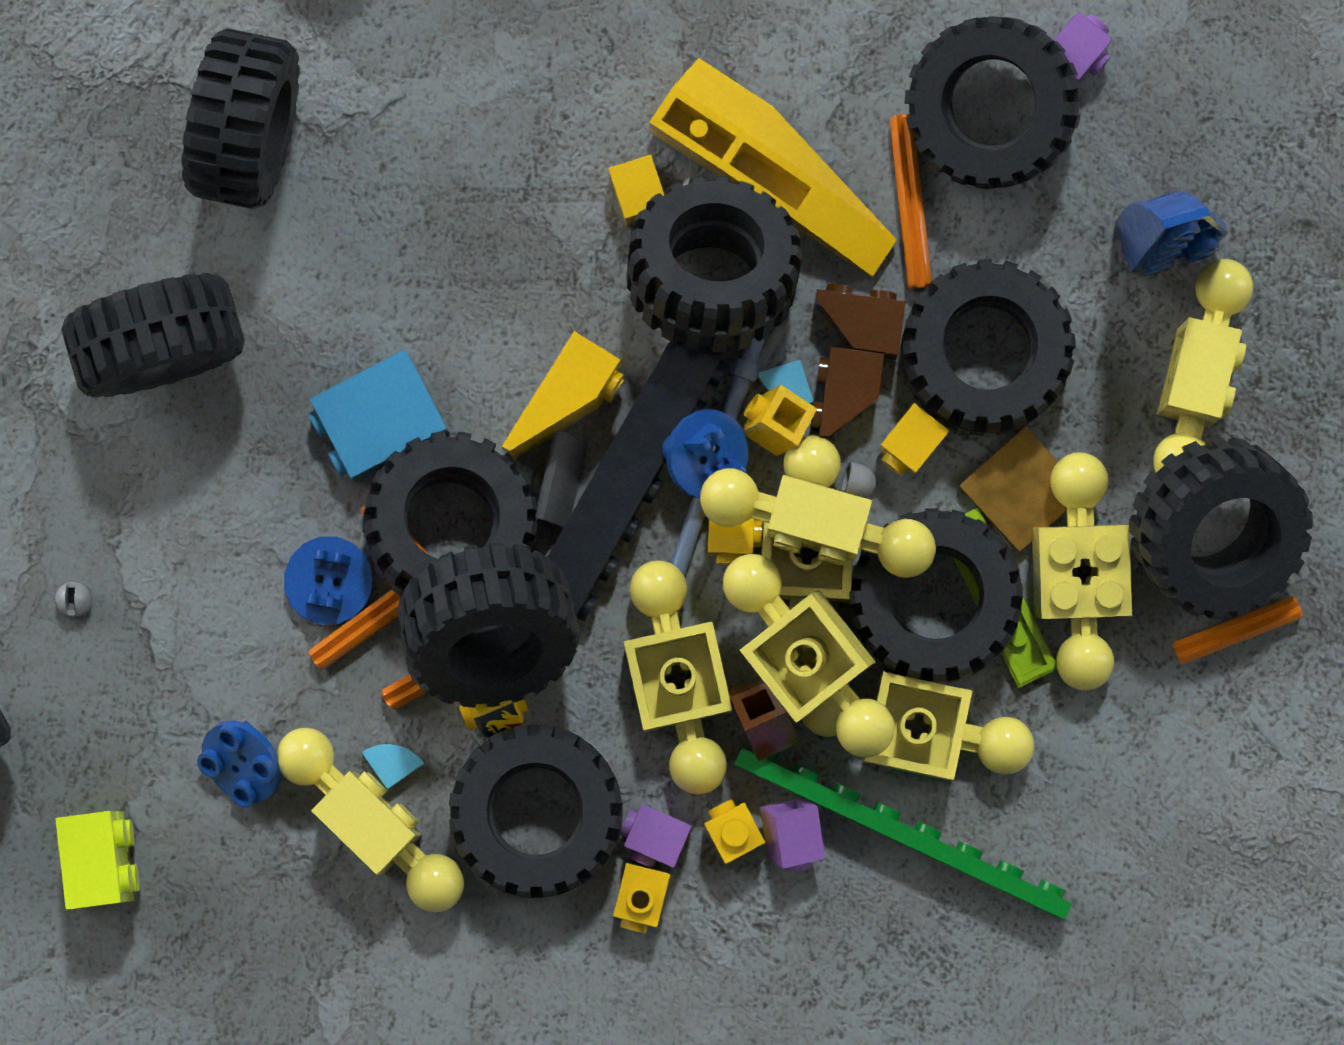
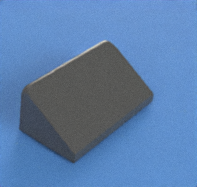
[535,431,588,528]

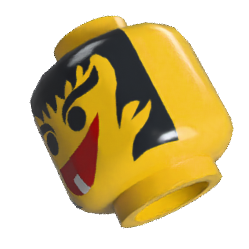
[459,699,529,739]

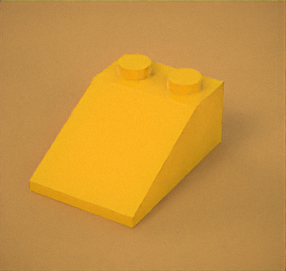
[502,331,625,459]

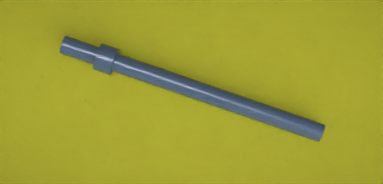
[670,338,765,577]

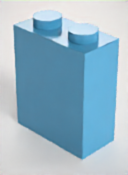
[308,349,449,482]

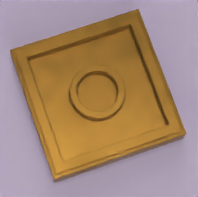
[959,426,1067,553]

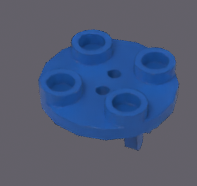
[662,409,748,499]
[284,536,373,625]
[197,720,282,808]

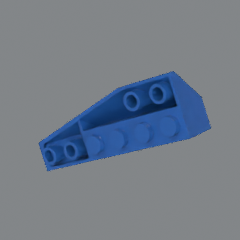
[1115,191,1228,276]

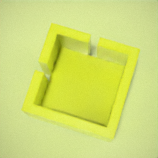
[55,811,140,910]

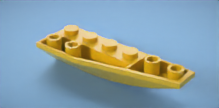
[649,58,897,278]

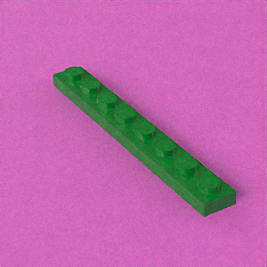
[734,748,1072,920]

